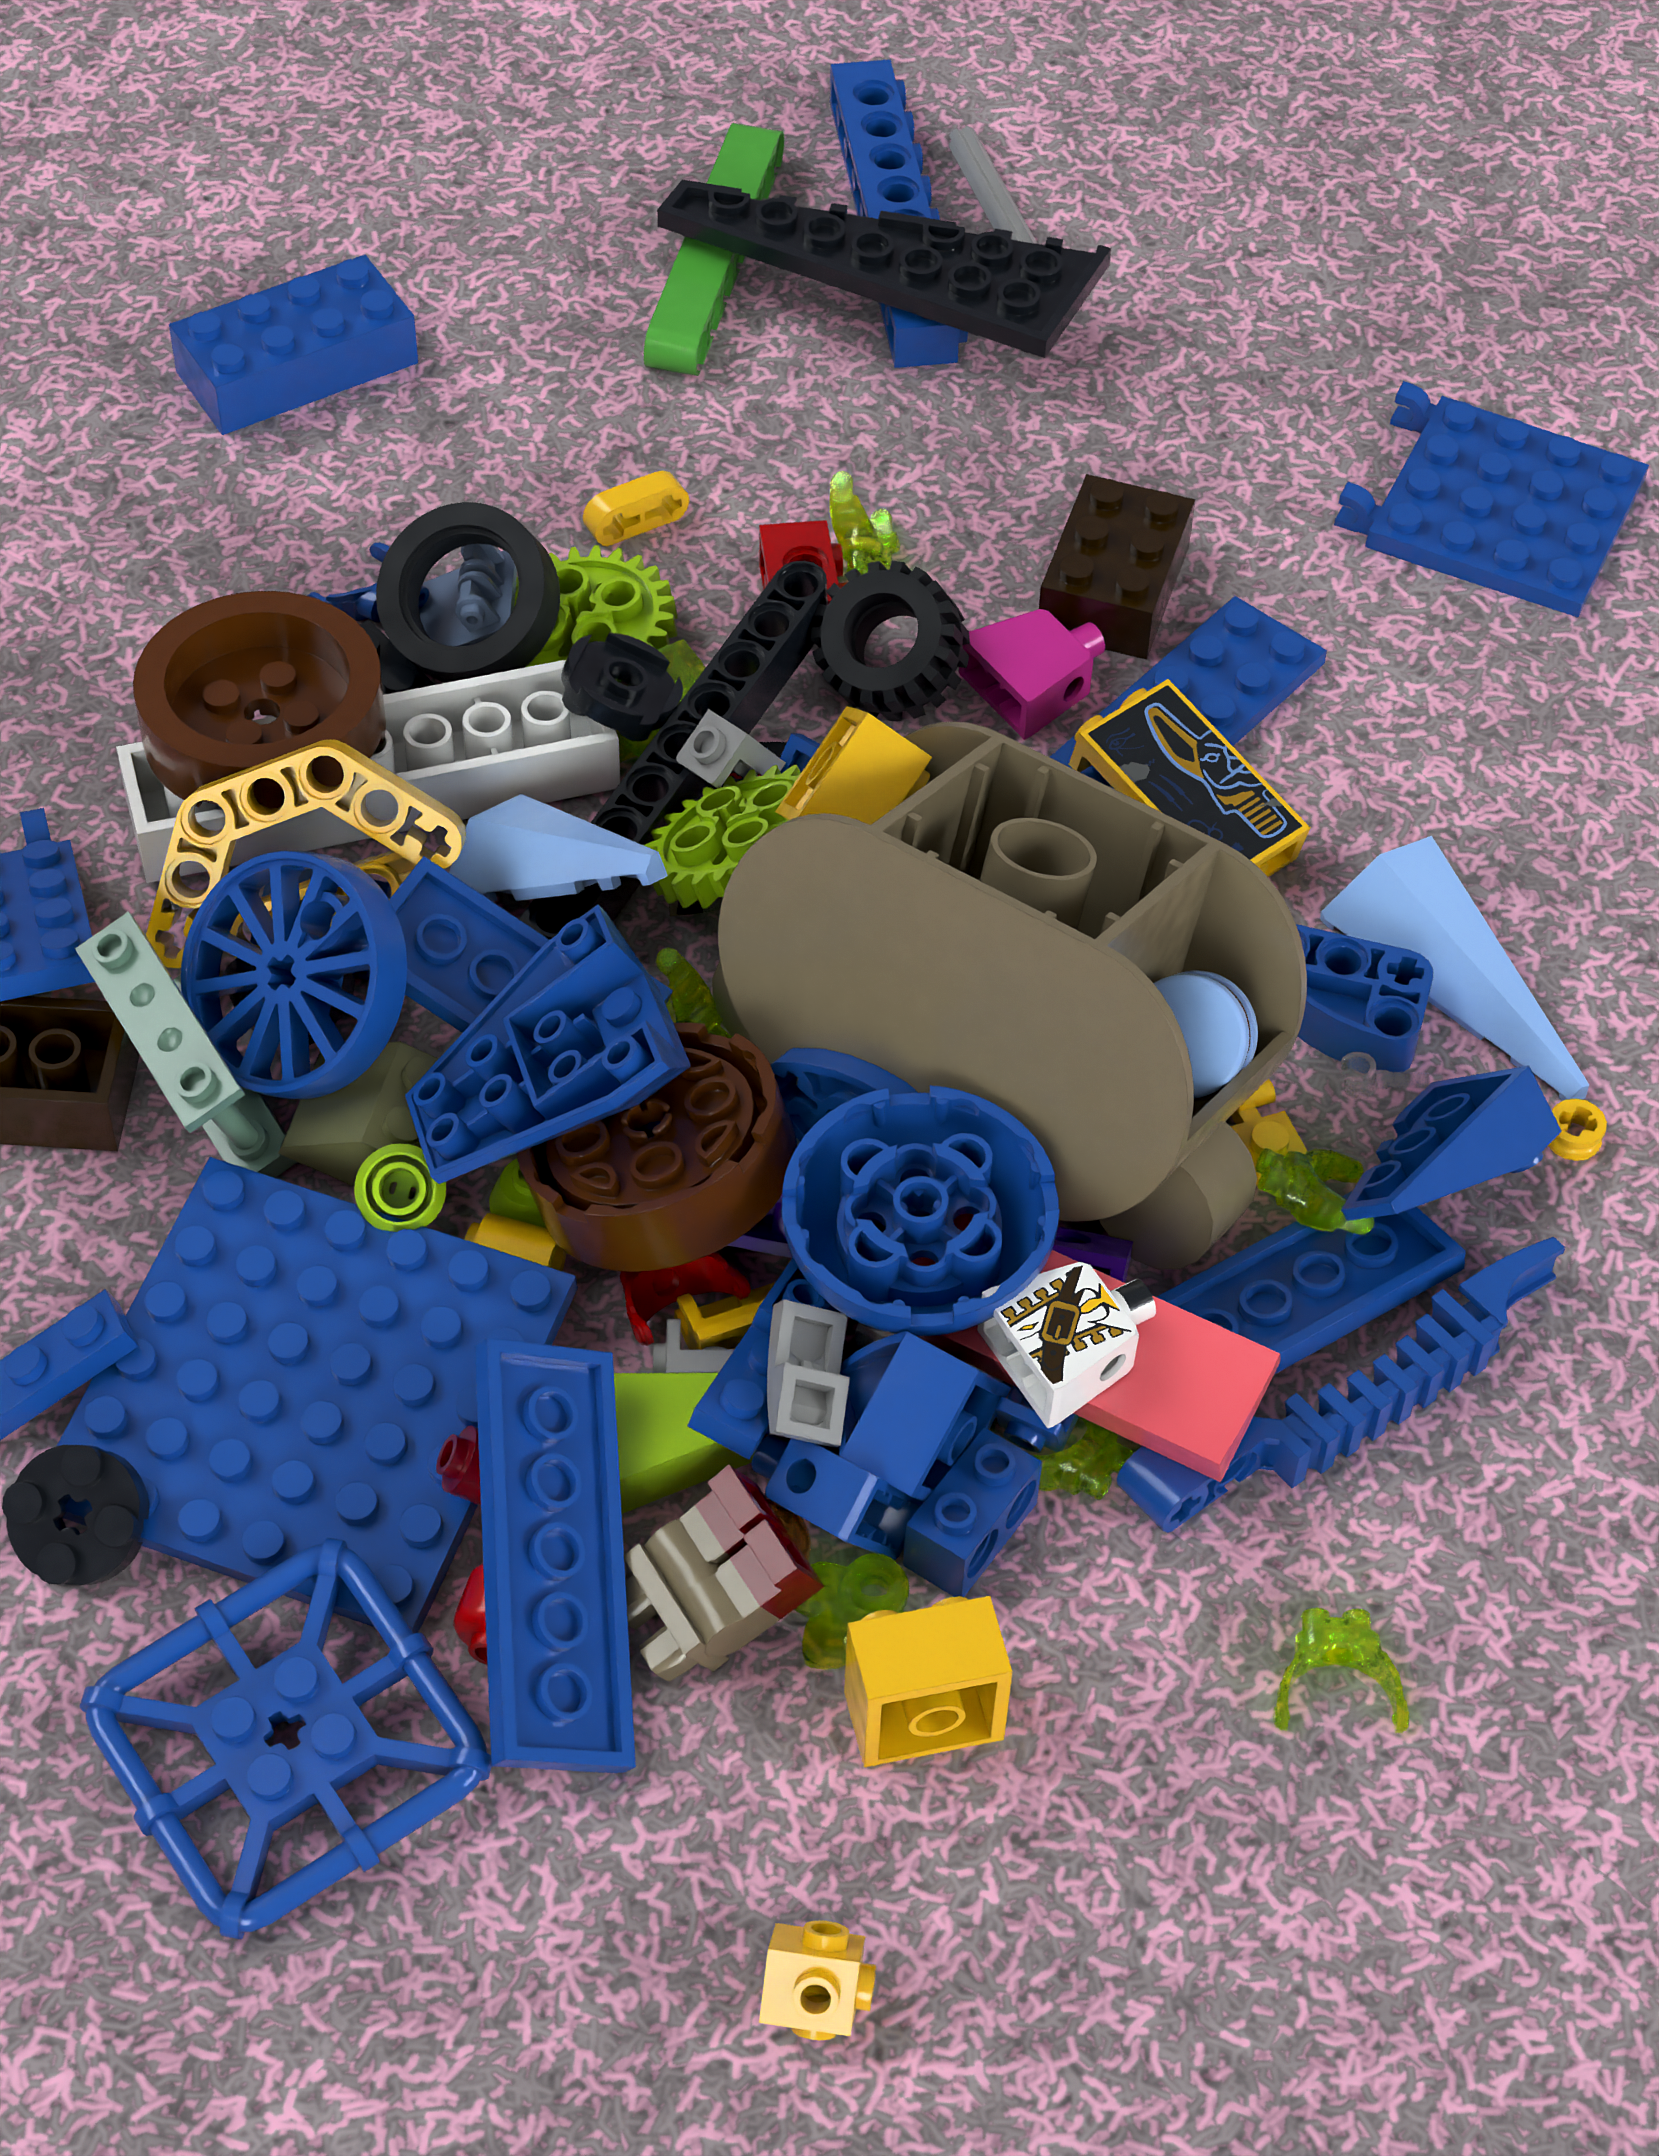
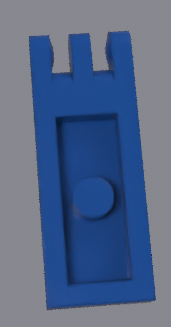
[0,1289,139,1440]

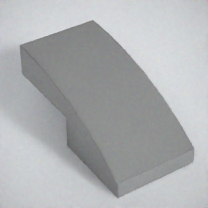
[767,1299,850,1448]

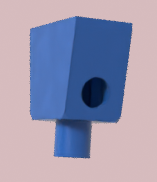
[752,1435,924,1560]

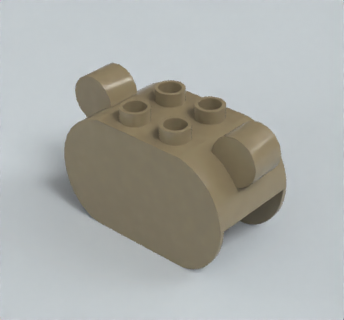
[712,721,1307,1269]

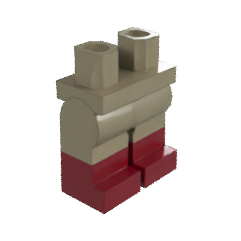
[624,1464,825,1682]

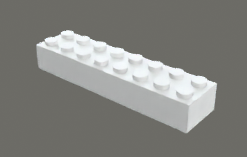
[116,660,620,883]

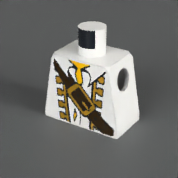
[977,1262,1156,1429]

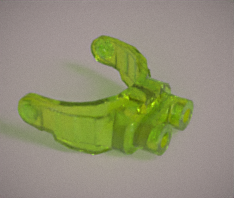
[830,471,900,575]
[655,948,732,1039]
[1255,1148,1374,1235]
[1032,1417,1134,1500]
[1273,1608,1409,1733]

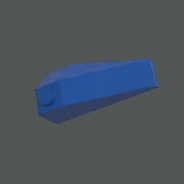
[1341,1065,1562,1221]

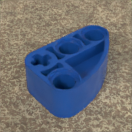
[1296,924,1433,1076]

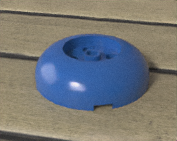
[782,1085,1060,1336]

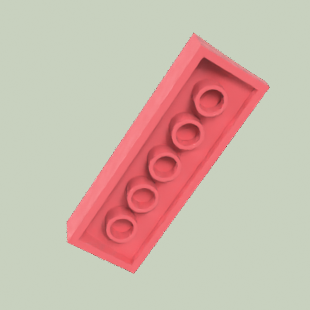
[912,1213,1280,1482]

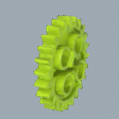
[514,545,678,682]
[644,765,801,909]

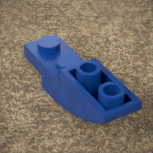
[687,1257,842,1460]

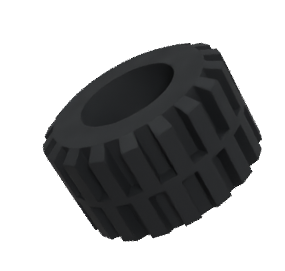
[811,560,970,721]

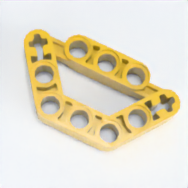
[146,740,466,968]

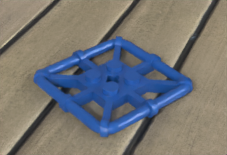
[80,1538,492,1940]

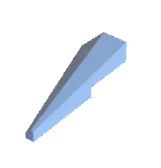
[449,794,668,902]
[1320,836,1589,1101]

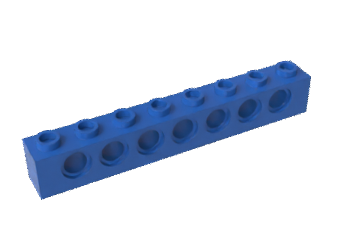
[830,59,968,368]

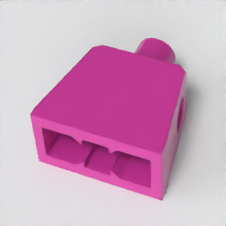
[959,609,1105,740]

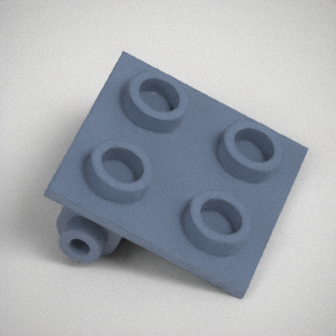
[419,544,517,647]

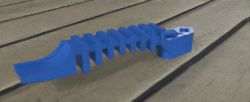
[1116,1237,1565,1533]

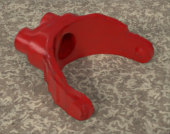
[620,1252,751,1346]

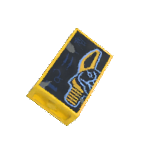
[1069,679,1310,877]

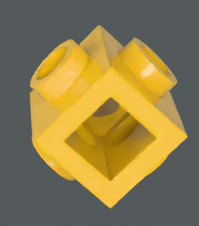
[759,1920,877,2040]

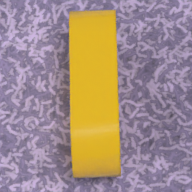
[582,471,690,546]

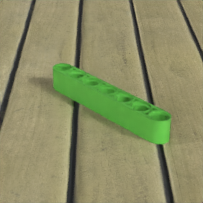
[643,123,785,376]

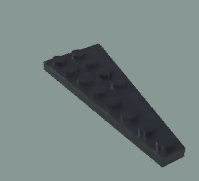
[657,180,1111,358]

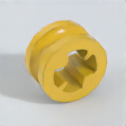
[1548,1099,1607,1161]

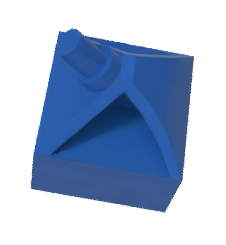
[838,1331,1011,1501]

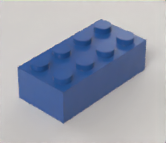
[169,254,418,435]

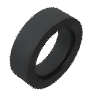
[376,502,560,683]

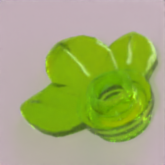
[794,1553,909,1670]

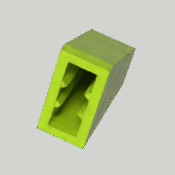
[614,1373,759,1514]

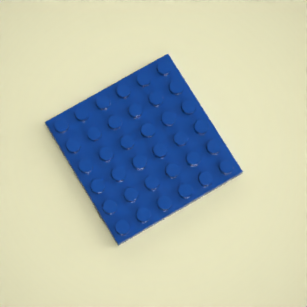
[57,1157,578,1633]

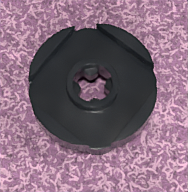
[561,633,683,742]
[2,1445,150,1585]

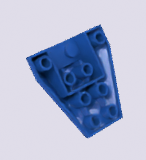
[405,905,691,1184]

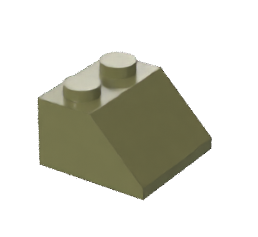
[278,1041,439,1194]

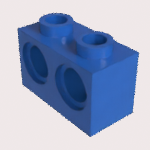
[903,1427,1042,1597]

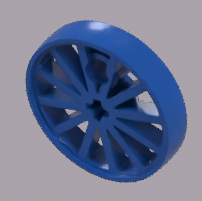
[181,851,407,1099]

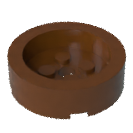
[133,591,386,809]
[517,1023,797,1272]

